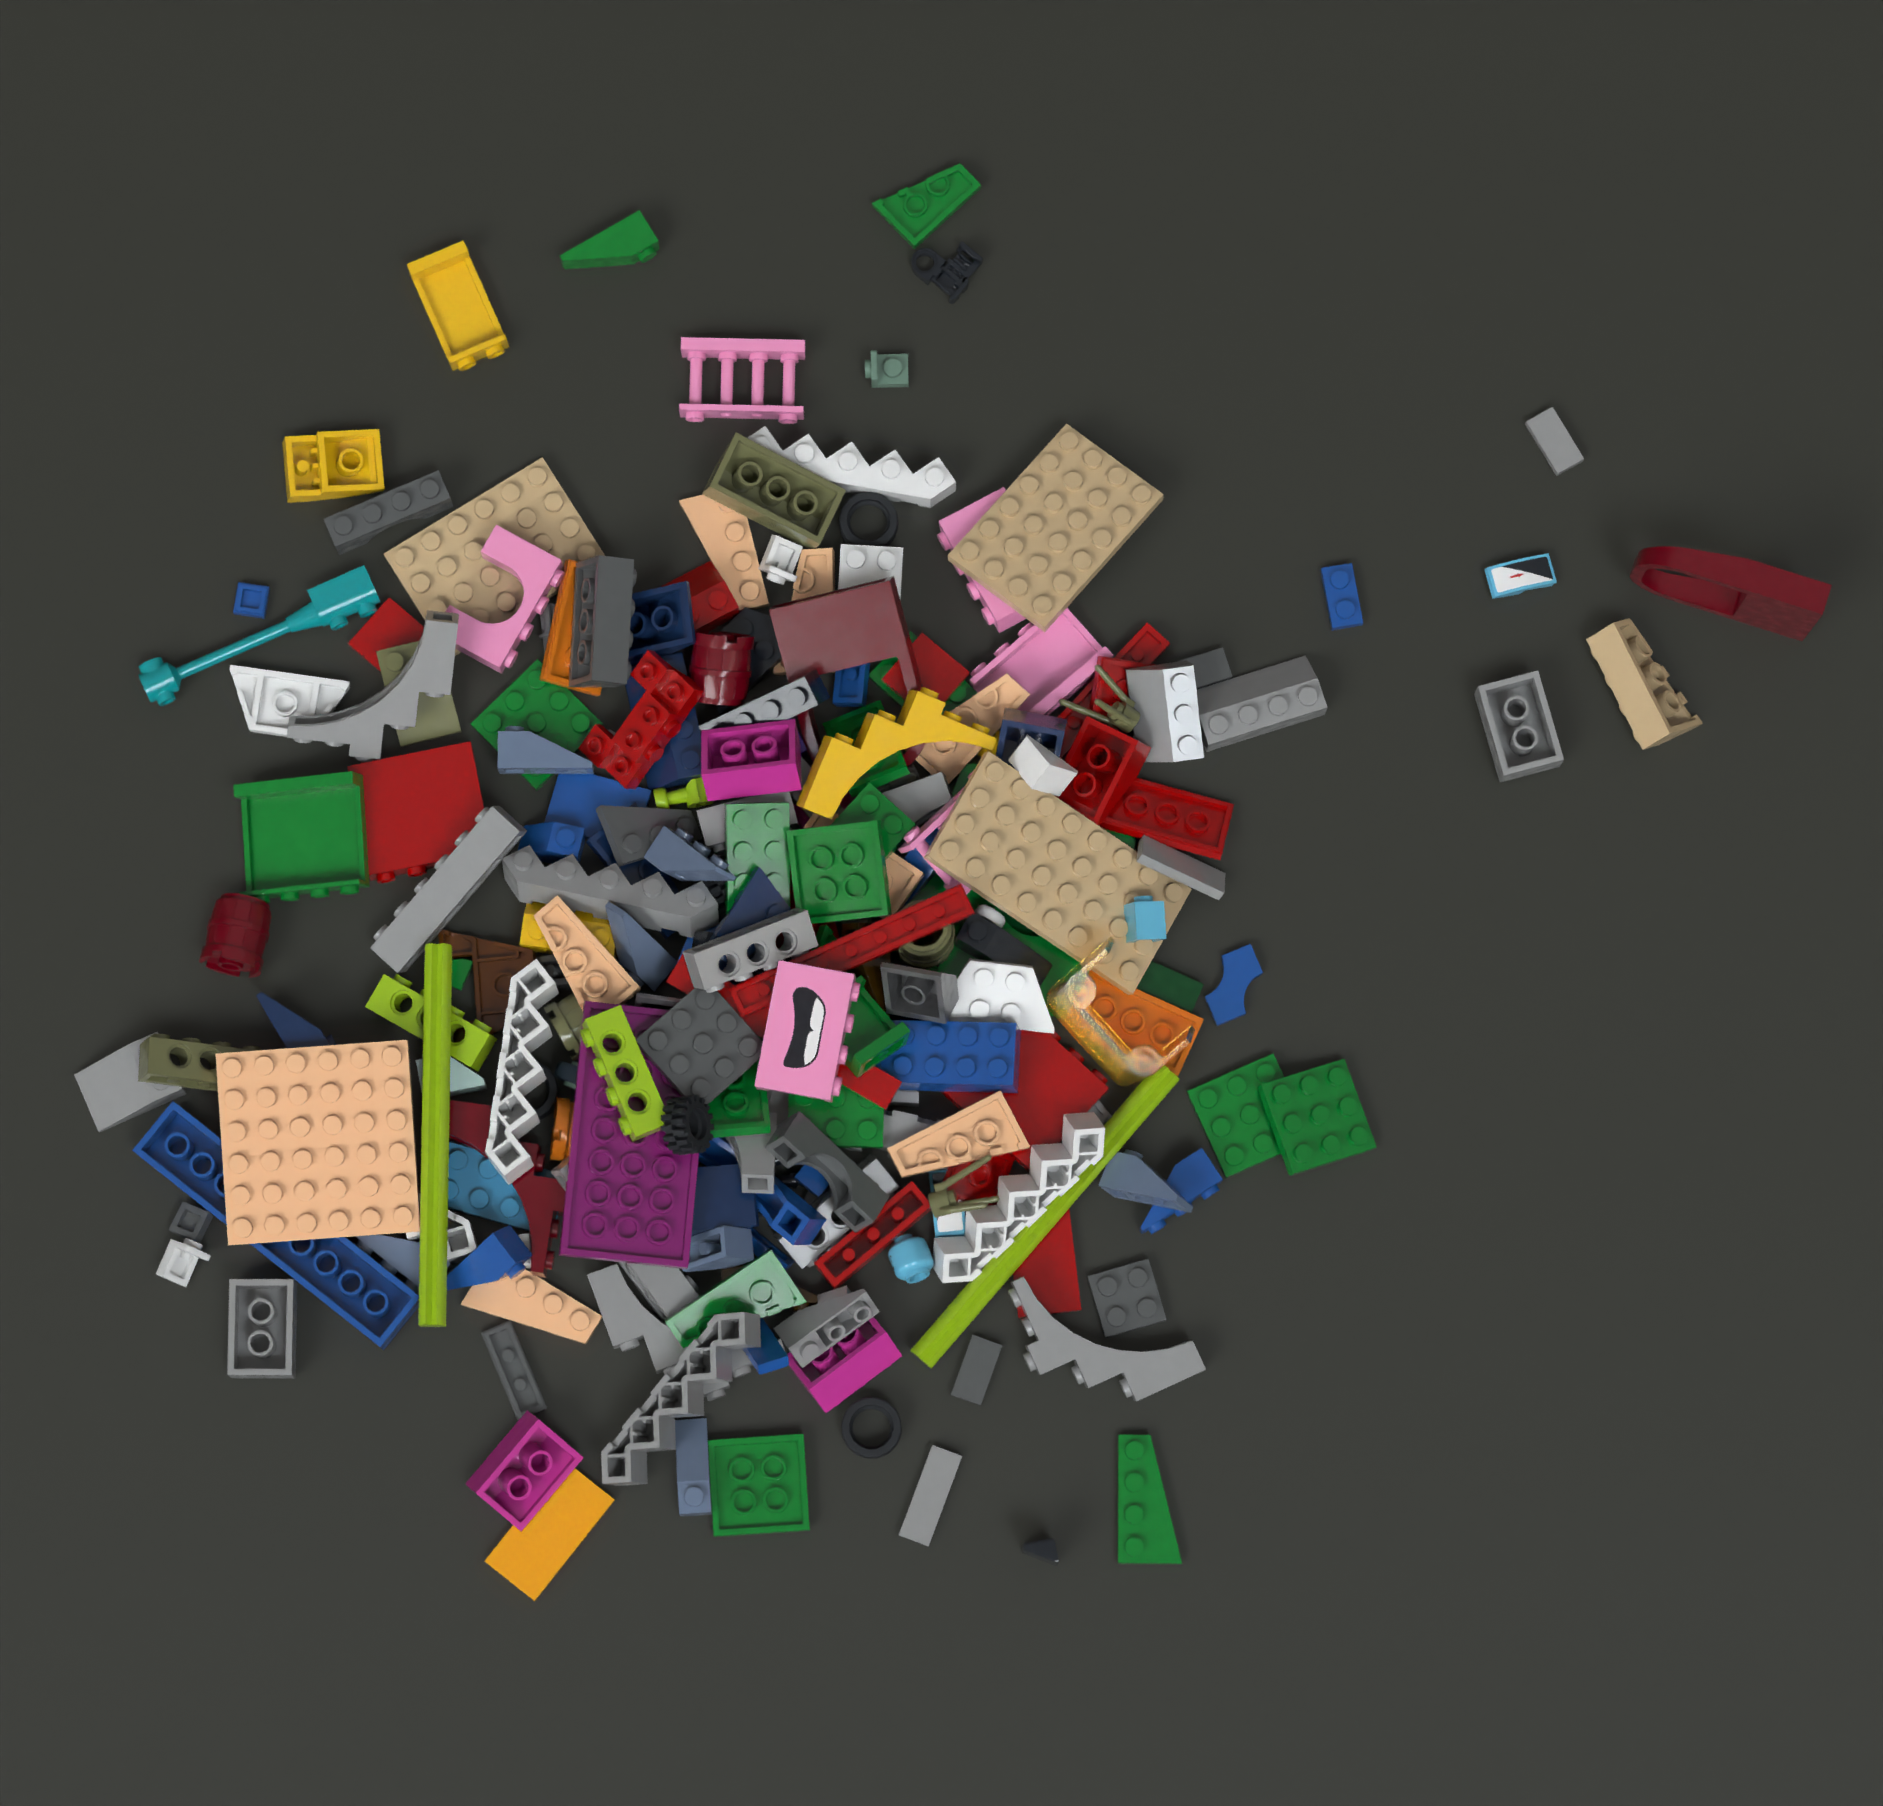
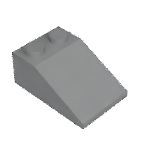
[74,1032,187,1133]

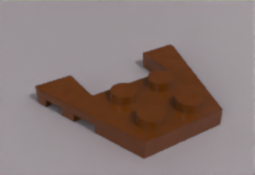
[438,930,540,1043]

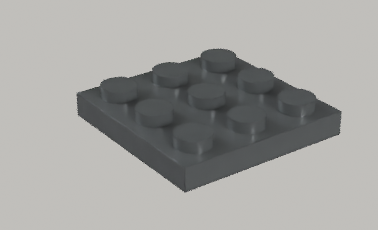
[636,988,763,1104]

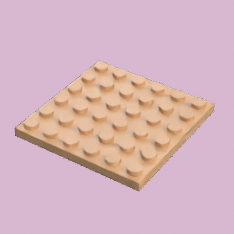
[215,1040,420,1245]

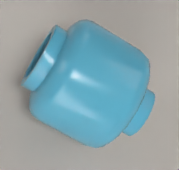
[888,1234,934,1284]

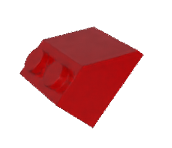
[661,560,740,631]

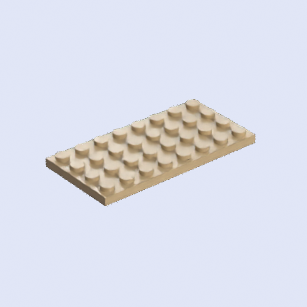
[923,751,1192,995]

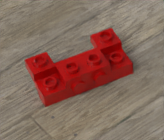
[578,650,703,789]

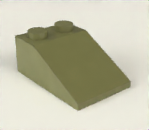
[376,641,462,747]

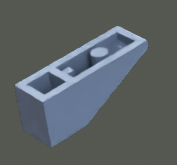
[497,726,594,774]
[605,902,677,992]
[1098,1149,1193,1213]
[675,1418,712,1516]

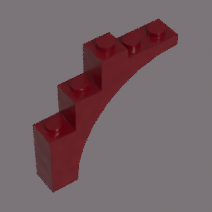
[449,1100,565,1278]

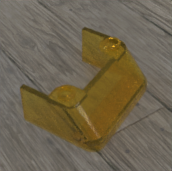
[1046,936,1195,1086]

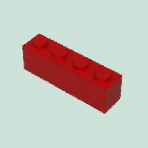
[814,1181,931,1289]

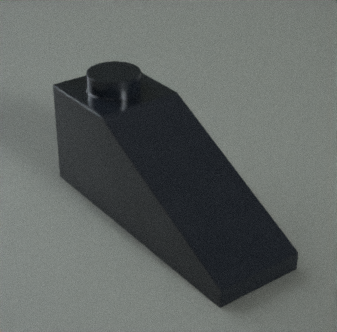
[955,913,1053,987]

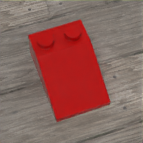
[1054,716,1151,826]

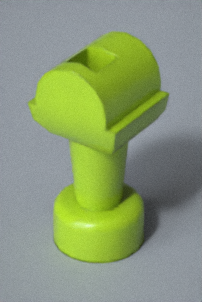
[653,777,715,809]

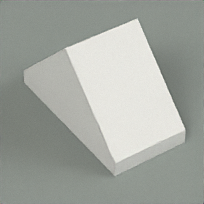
[1008,735,1078,797]

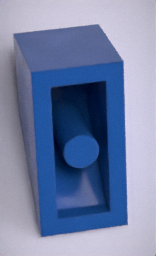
[518,822,585,864]

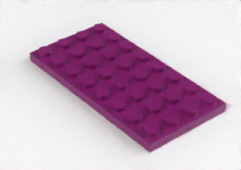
[559,1001,699,1269]

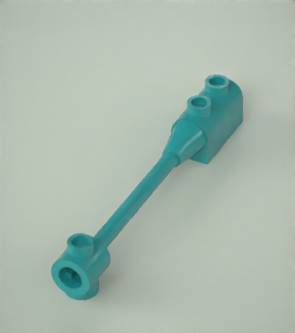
[138,565,380,706]

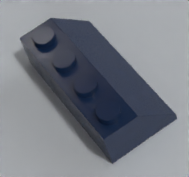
[625,652,702,792]

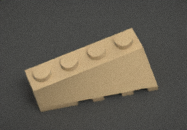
[1586,618,1703,750]

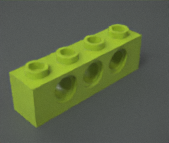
[365,974,497,1071]
[580,1005,665,1142]

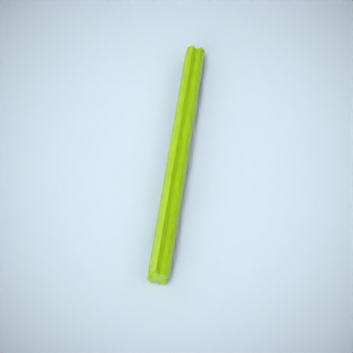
[418,943,452,1327]
[910,1062,1180,1369]

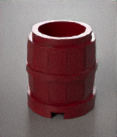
[689,630,754,706]
[199,893,272,978]

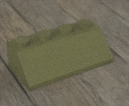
[702,432,846,549]

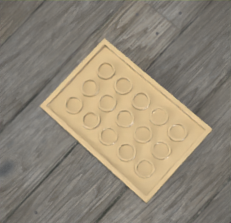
[948,423,1163,632]
[384,457,605,656]

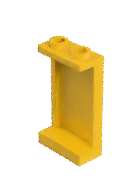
[406,240,509,371]

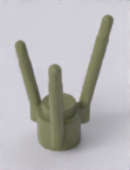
[1059,664,1140,733]
[928,1154,999,1218]

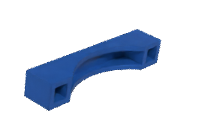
[698,1137,827,1245]

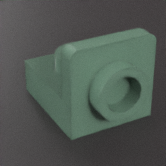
[865,350,909,388]

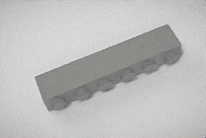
[370,806,527,973]
[551,1157,699,1323]

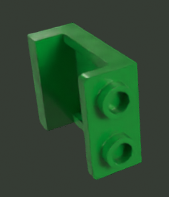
[844,975,910,1078]

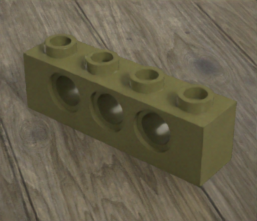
[138,1034,261,1091]

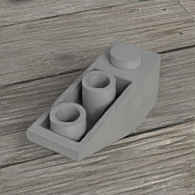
[773,1288,880,1368]

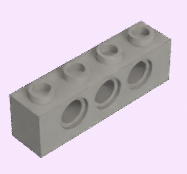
[682,908,818,993]
[773,1154,899,1269]

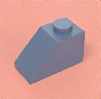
[682,1225,754,1272]

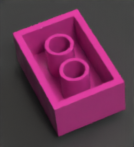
[701,719,802,801]

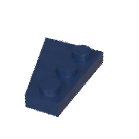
[709,867,791,971]

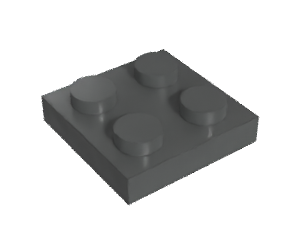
[1087,1259,1167,1338]

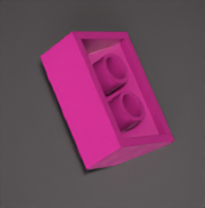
[787,1317,902,1413]
[465,1410,584,1532]

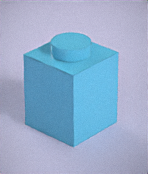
[1124,896,1166,943]

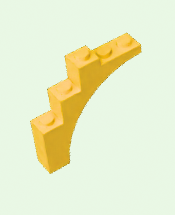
[796,687,997,820]

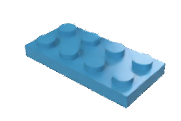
[448,1142,559,1232]

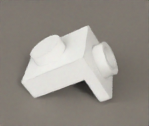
[759,535,803,585]
[156,1238,211,1287]

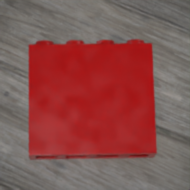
[347,741,484,883]
[939,1030,1109,1172]

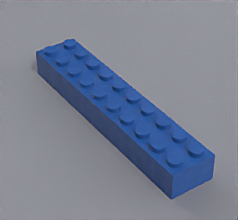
[132,1101,419,1350]

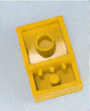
[282,429,385,503]

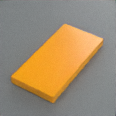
[485,1468,615,1601]

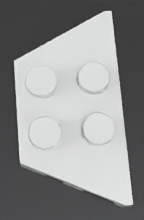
[230,665,350,737]
[948,958,1054,1034]

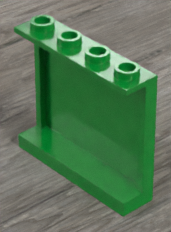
[233,771,370,903]

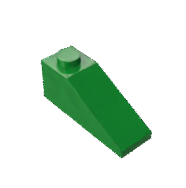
[560,210,660,269]

